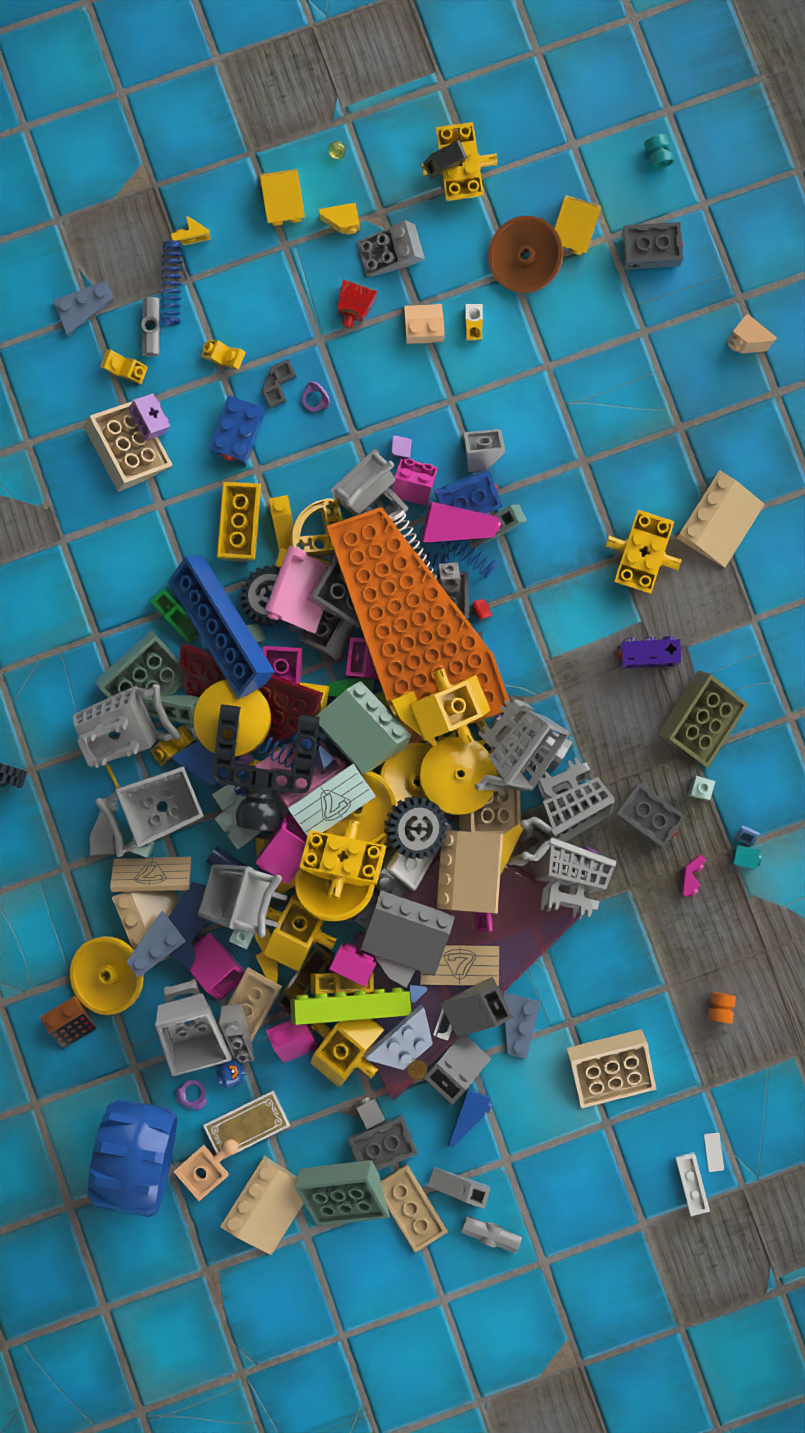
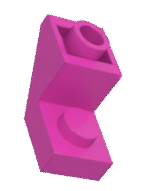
[680,855,706,897]

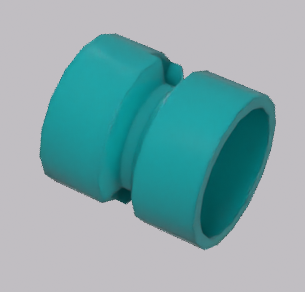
[644,134,674,170]

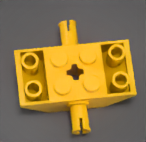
[422,122,498,201]
[605,510,682,594]
[409,668,491,745]
[299,820,386,899]
[264,892,337,972]
[310,1019,385,1088]

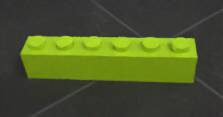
[290,987,411,1025]

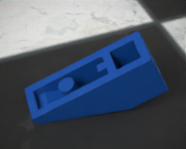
[448,1088,492,1148]

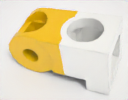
[465,304,483,341]

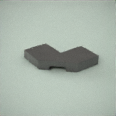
[262,359,297,409]

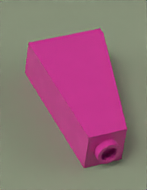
[421,501,501,542]

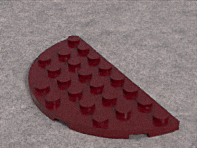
[180,644,323,743]

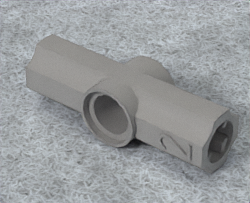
[141,297,161,357]
[461,1215,522,1253]

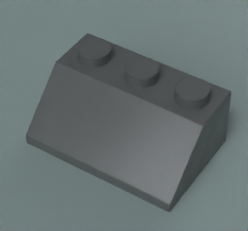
[299,611,357,661]

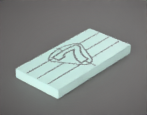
[288,764,376,837]

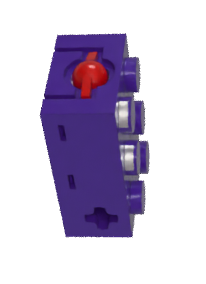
[617,636,681,669]

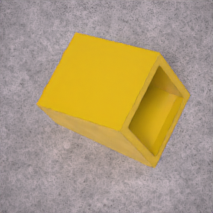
[260,169,305,226]
[555,195,602,255]

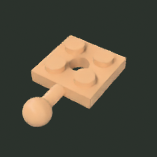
[173,1139,238,1201]

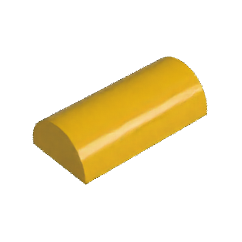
[217,482,261,562]

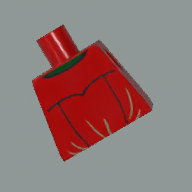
[338,279,377,329]

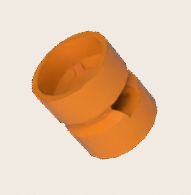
[707,992,736,1023]

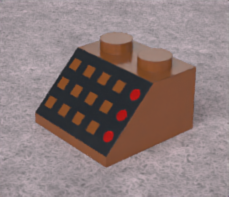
[40,996,97,1049]

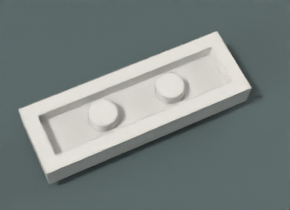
[675,1152,710,1216]

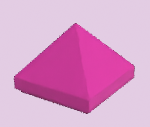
[475,912,493,932]

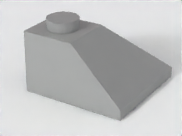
[464,429,505,472]

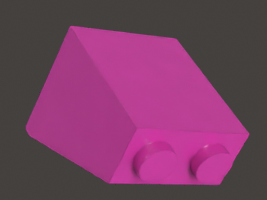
[256,813,307,884]
[187,932,245,1001]
[266,1018,319,1063]

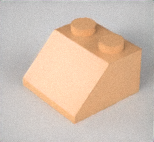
[404,304,444,344]
[726,314,777,353]

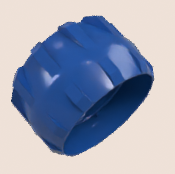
[87,1099,177,1217]

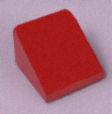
[472,599,492,622]

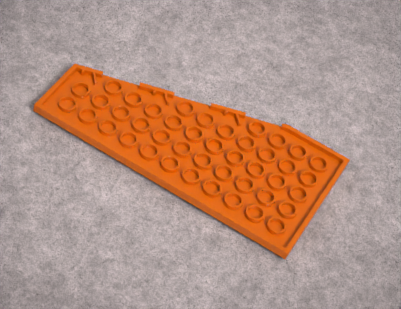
[326,507,510,744]

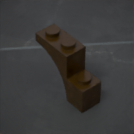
[274,943,335,1014]

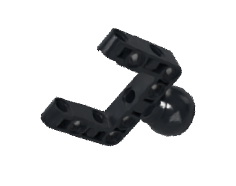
[213,704,320,831]

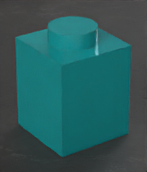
[730,845,762,869]

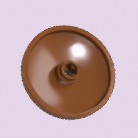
[488,216,564,293]

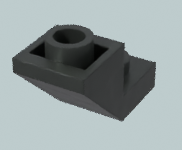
[423,140,467,180]

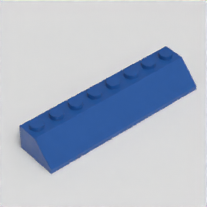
[168,556,275,699]

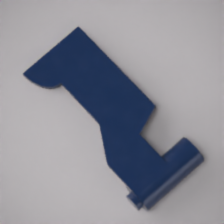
[168,846,247,969]

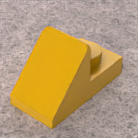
[171,216,211,247]

